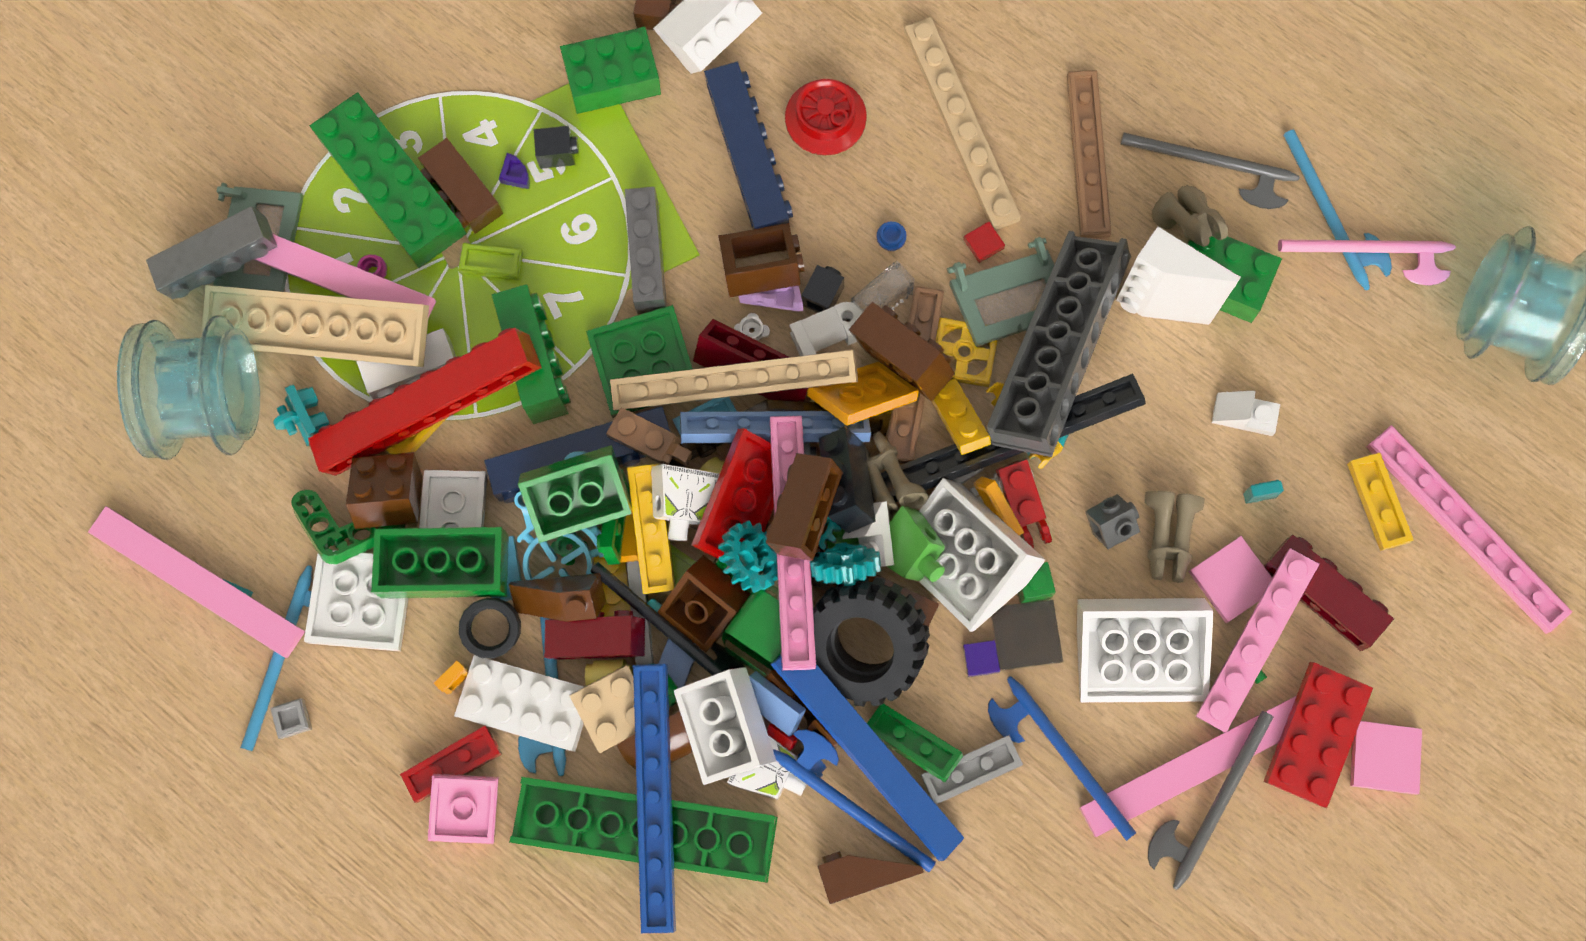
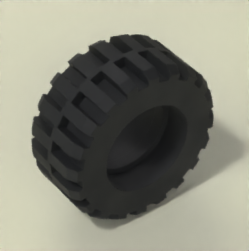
[813,576,930,707]

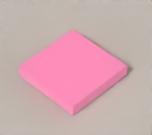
[1189,536,1272,623]
[1350,721,1422,795]
[428,774,499,844]

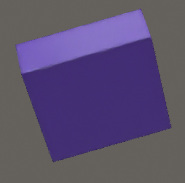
[963,640,1000,677]

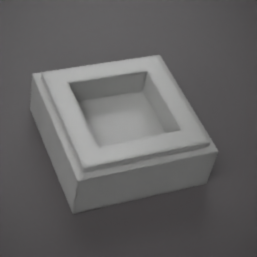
[270,698,312,739]

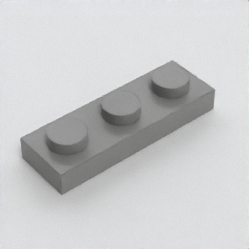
[921,735,1023,805]

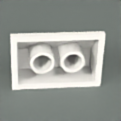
[653,0,762,74]
[674,667,776,785]

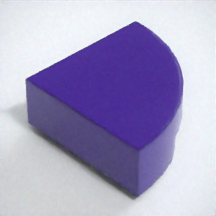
[499,153,530,189]

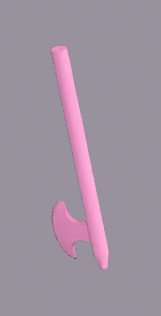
[1278,239,1456,285]

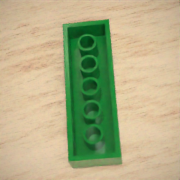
[309,92,467,268]

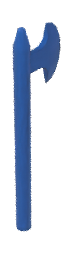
[988,676,1136,841]
[773,729,936,872]

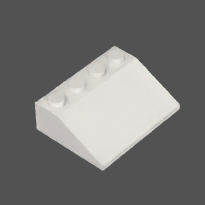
[1116,227,1241,325]
[919,478,1045,631]
[1077,598,1213,702]

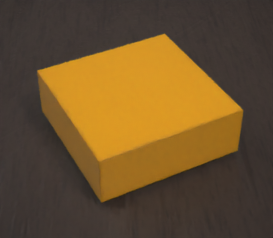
[434,661,469,694]

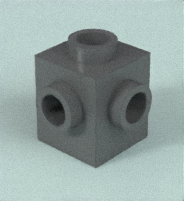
[1085,494,1140,549]

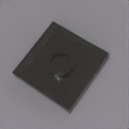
[991,600,1063,671]

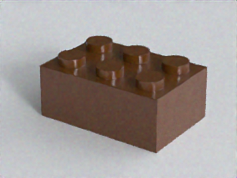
[849,302,955,402]

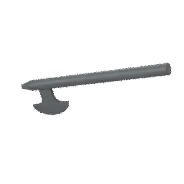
[1121,133,1300,209]
[1148,711,1274,890]

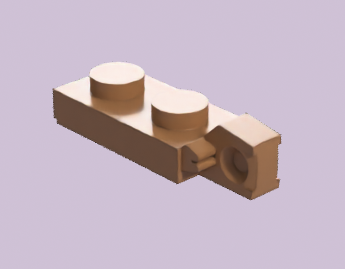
[606,407,693,467]

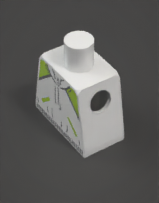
[651,464,719,541]
[727,736,807,800]

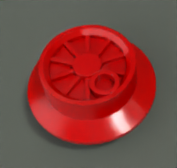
[785,79,867,155]

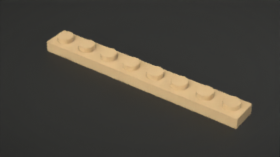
[904,17,1021,230]
[610,350,858,410]

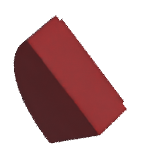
[767,724,799,751]

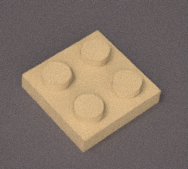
[569,665,635,753]

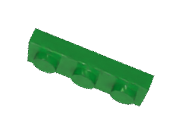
[597,469,630,565]
[867,703,963,782]

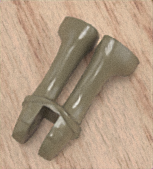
[1152,185,1228,247]
[865,432,928,523]
[1145,491,1205,583]

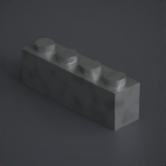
[625,187,667,314]
[146,206,277,299]

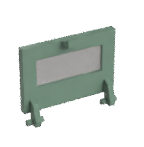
[213,183,304,292]
[947,237,1054,347]

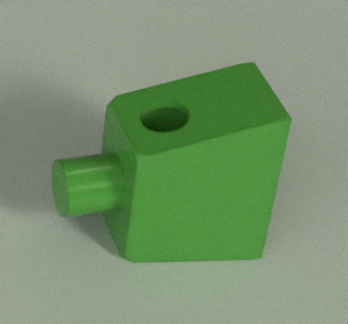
[887,506,945,582]

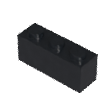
[819,427,876,533]

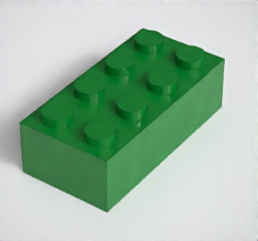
[491,284,571,424]
[371,527,509,599]

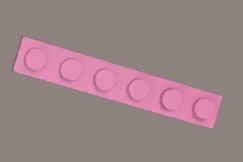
[1196,548,1319,733]

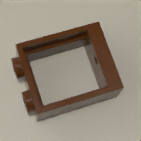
[718,223,805,298]

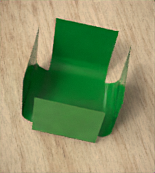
[722,585,781,678]

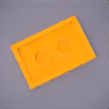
[807,361,919,426]

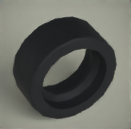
[459,597,521,658]

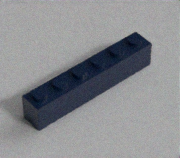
[704,61,793,229]
[484,406,671,503]

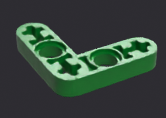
[291,490,406,564]

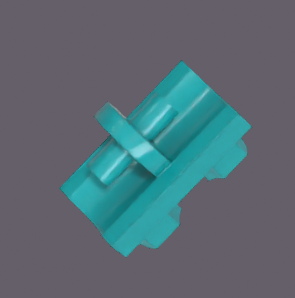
[273,385,330,446]

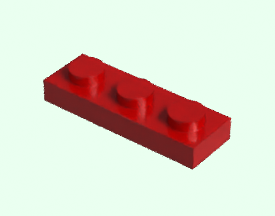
[400,725,502,803]

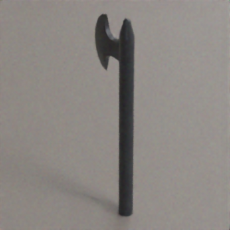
[590,562,748,676]

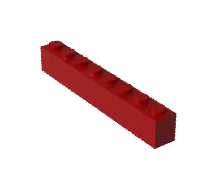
[308,328,542,476]

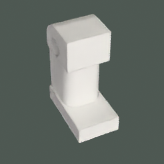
[789,302,862,356]

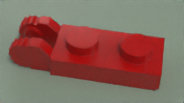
[996,459,1052,548]

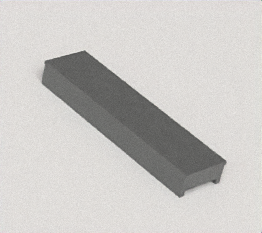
[987,231,1131,457]

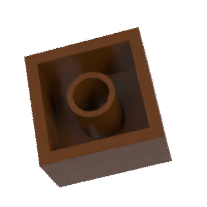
[346,452,422,529]
[658,555,751,653]

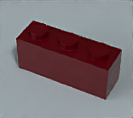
[544,610,645,660]

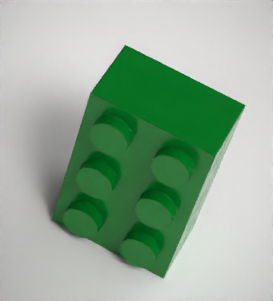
[560,27,661,114]
[1186,236,1282,323]
[518,445,632,543]

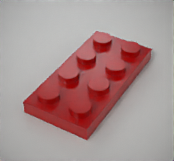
[691,428,774,559]
[1263,662,1373,809]

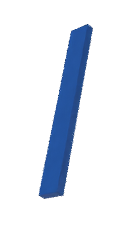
[770,655,964,861]
[633,664,676,934]

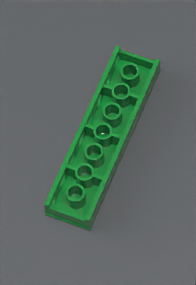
[509,777,778,883]

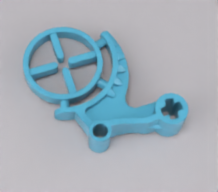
[514,451,604,580]

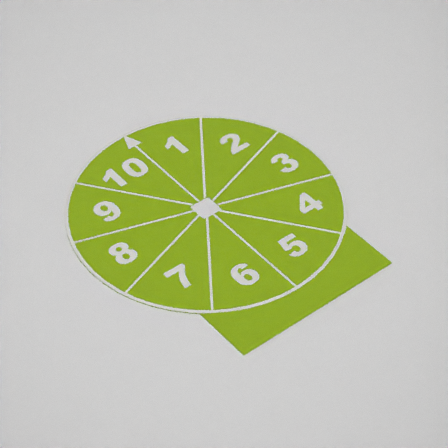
[285,84,700,420]

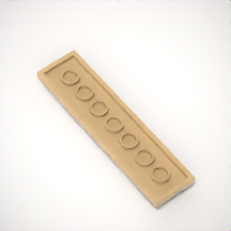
[200,285,429,367]

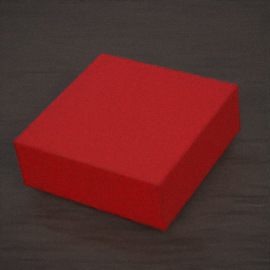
[963,222,1005,263]

